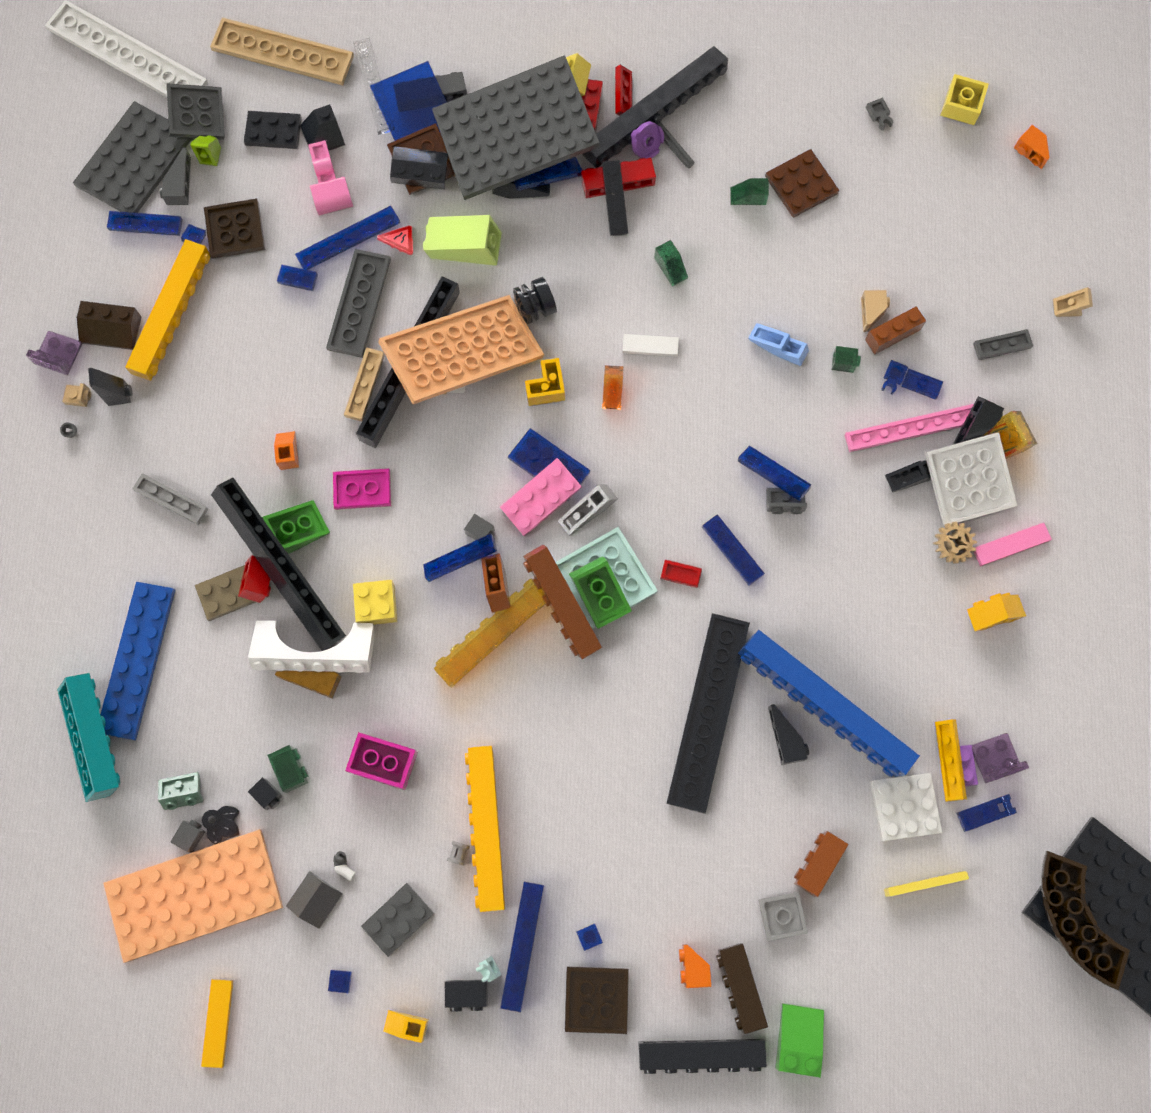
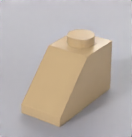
[861,290,890,332]

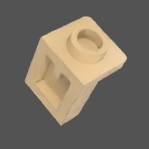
[62,383,91,407]

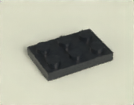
[244,111,302,149]

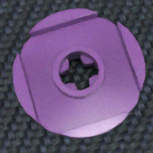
[631,121,664,158]

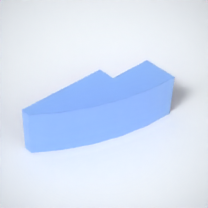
[748,323,809,366]

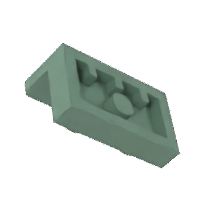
[158,772,203,810]

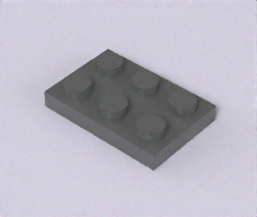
[361,883,434,957]

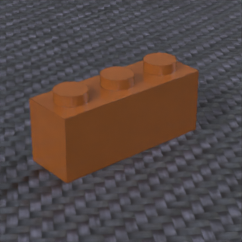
[865,306,926,355]
[481,553,511,613]
[794,831,849,897]

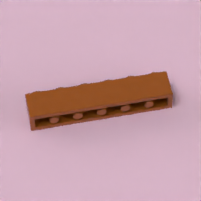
[523,545,602,659]

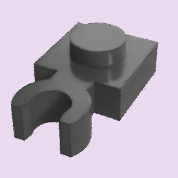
[866,97,893,131]

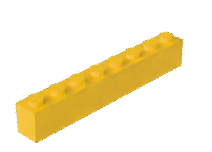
[125,239,210,381]
[465,746,505,912]

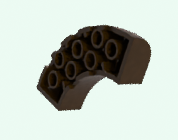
[1041,851,1130,990]

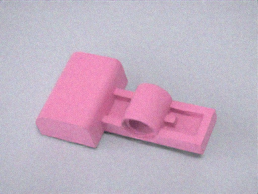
[308,140,353,215]

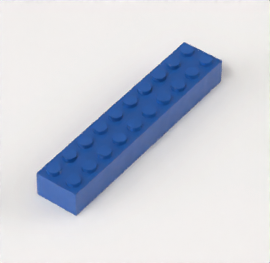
[738,630,920,777]

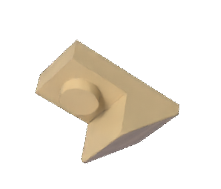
[1053,287,1093,317]

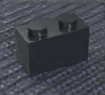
[444,980,488,1012]

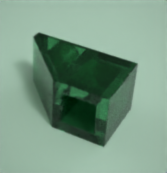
[654,240,688,287]

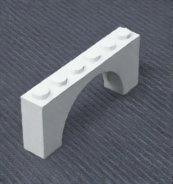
[248,621,375,673]

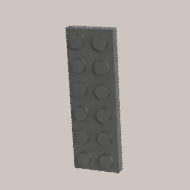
[326,249,391,358]

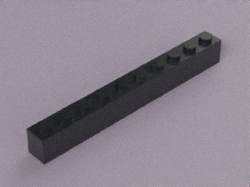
[582,46,728,168]
[356,276,460,448]
[211,477,346,651]

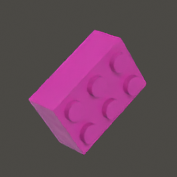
[345,732,418,790]

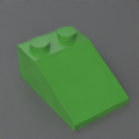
[262,500,330,554]
[569,556,632,629]
[775,1003,824,1078]

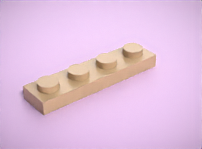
[344,347,385,422]

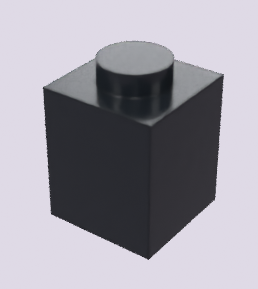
[248,777,283,810]

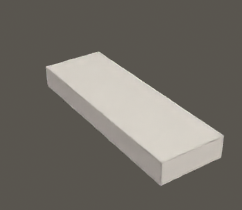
[622,334,679,357]

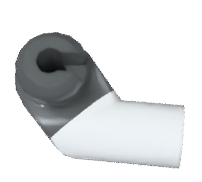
[333,851,356,881]

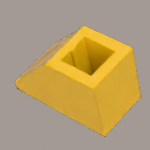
[383,1010,429,1043]

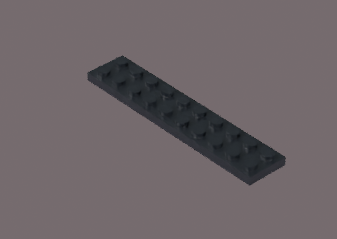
[666,613,750,814]

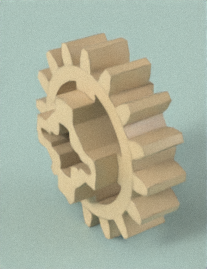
[933,522,977,564]

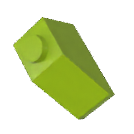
[190,136,221,166]

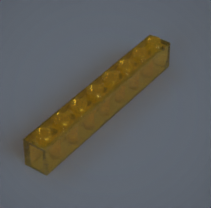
[433,578,567,688]

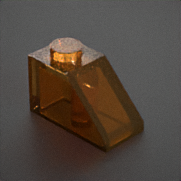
[602,365,624,410]

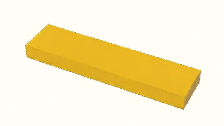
[935,719,967,802]
[201,979,234,1068]

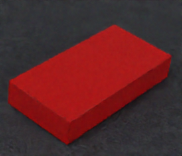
[660,560,702,588]

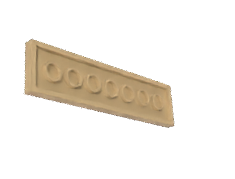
[210,17,354,86]

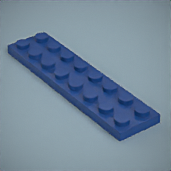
[100,582,175,741]

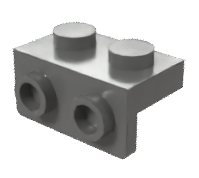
[766,488,807,514]

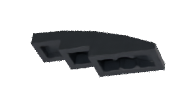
[885,460,931,493]

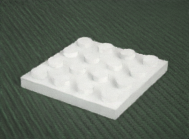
[925,432,1017,526]

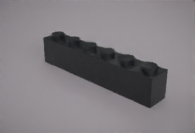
[638,1039,767,1074]

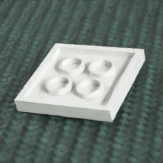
[870,773,942,842]

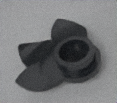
[202,806,240,844]

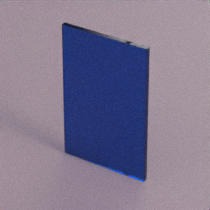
[370,61,447,141]

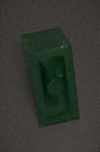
[730,178,769,205]

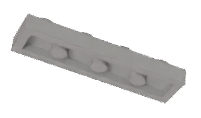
[132,473,208,525]

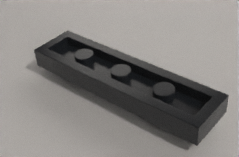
[601,160,628,236]

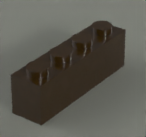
[716,943,768,1034]

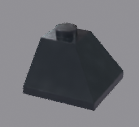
[300,104,345,151]

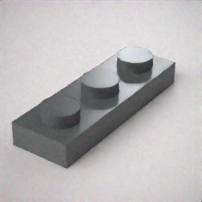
[973,329,1033,360]

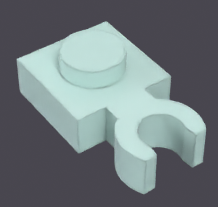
[476,956,502,982]

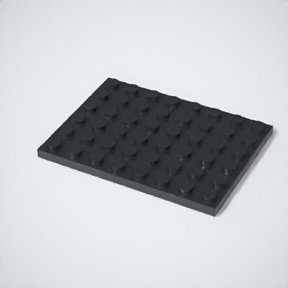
[1021,817,1151,1017]

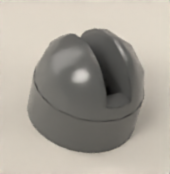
[60,422,77,438]

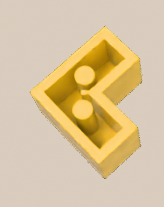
[525,358,565,406]
[967,593,1026,631]

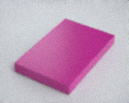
[333,468,391,510]

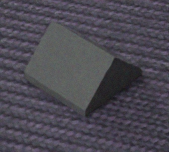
[286,871,343,929]

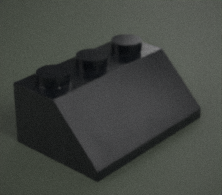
[390,146,448,189]

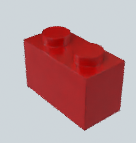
[238,555,271,603]

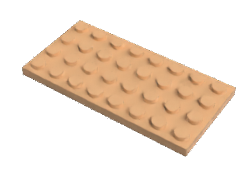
[378,295,544,405]
[103,829,283,963]

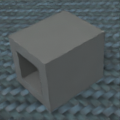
[464,513,495,546]
[170,819,205,853]

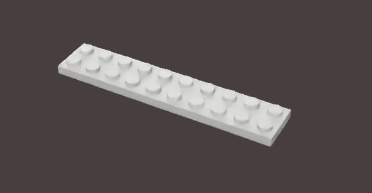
[45,0,208,97]

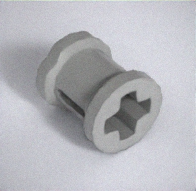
[447,841,470,866]

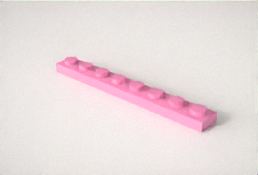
[844,400,989,452]

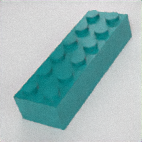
[57,673,120,802]

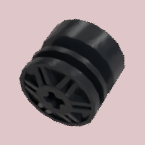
[513,276,557,324]

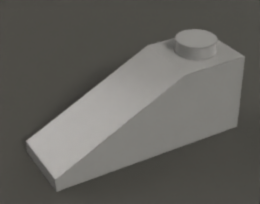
[558,484,618,535]

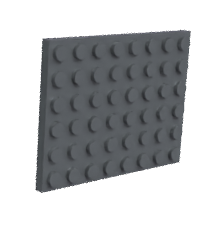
[432,55,600,200]

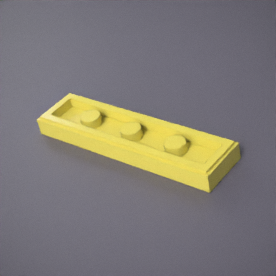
[884,871,969,897]

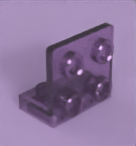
[26,331,82,375]
[972,733,1029,783]

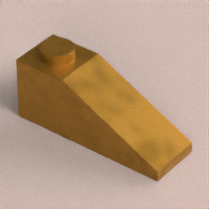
[275,670,342,699]

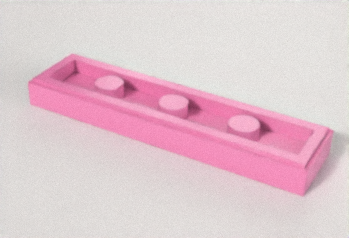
[973,522,1052,567]

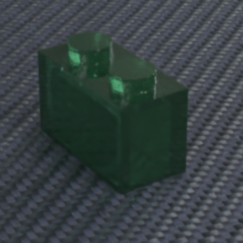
[267,745,309,793]

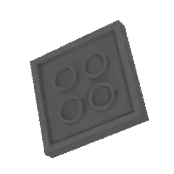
[166,83,225,140]

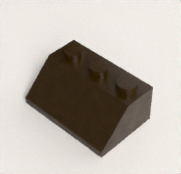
[76,301,141,350]

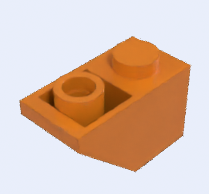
[1014,125,1050,169]
[274,431,299,470]
[679,944,711,988]

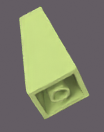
[423,215,502,265]

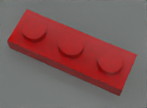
[615,64,632,116]

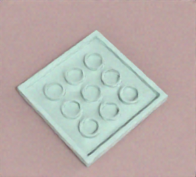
[556,527,658,630]

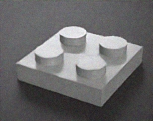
[758,892,808,941]

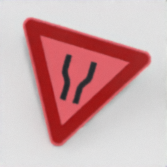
[377,225,413,255]

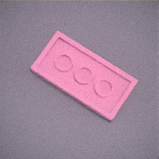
[500,458,582,536]

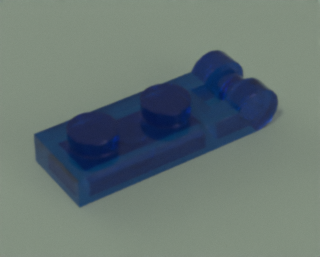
[956,794,1017,832]

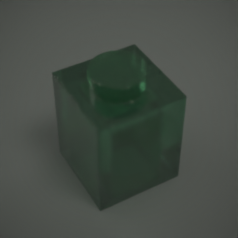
[831,346,861,373]

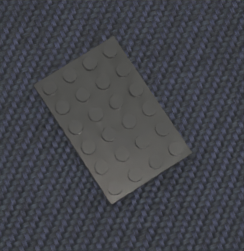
[73,101,192,219]

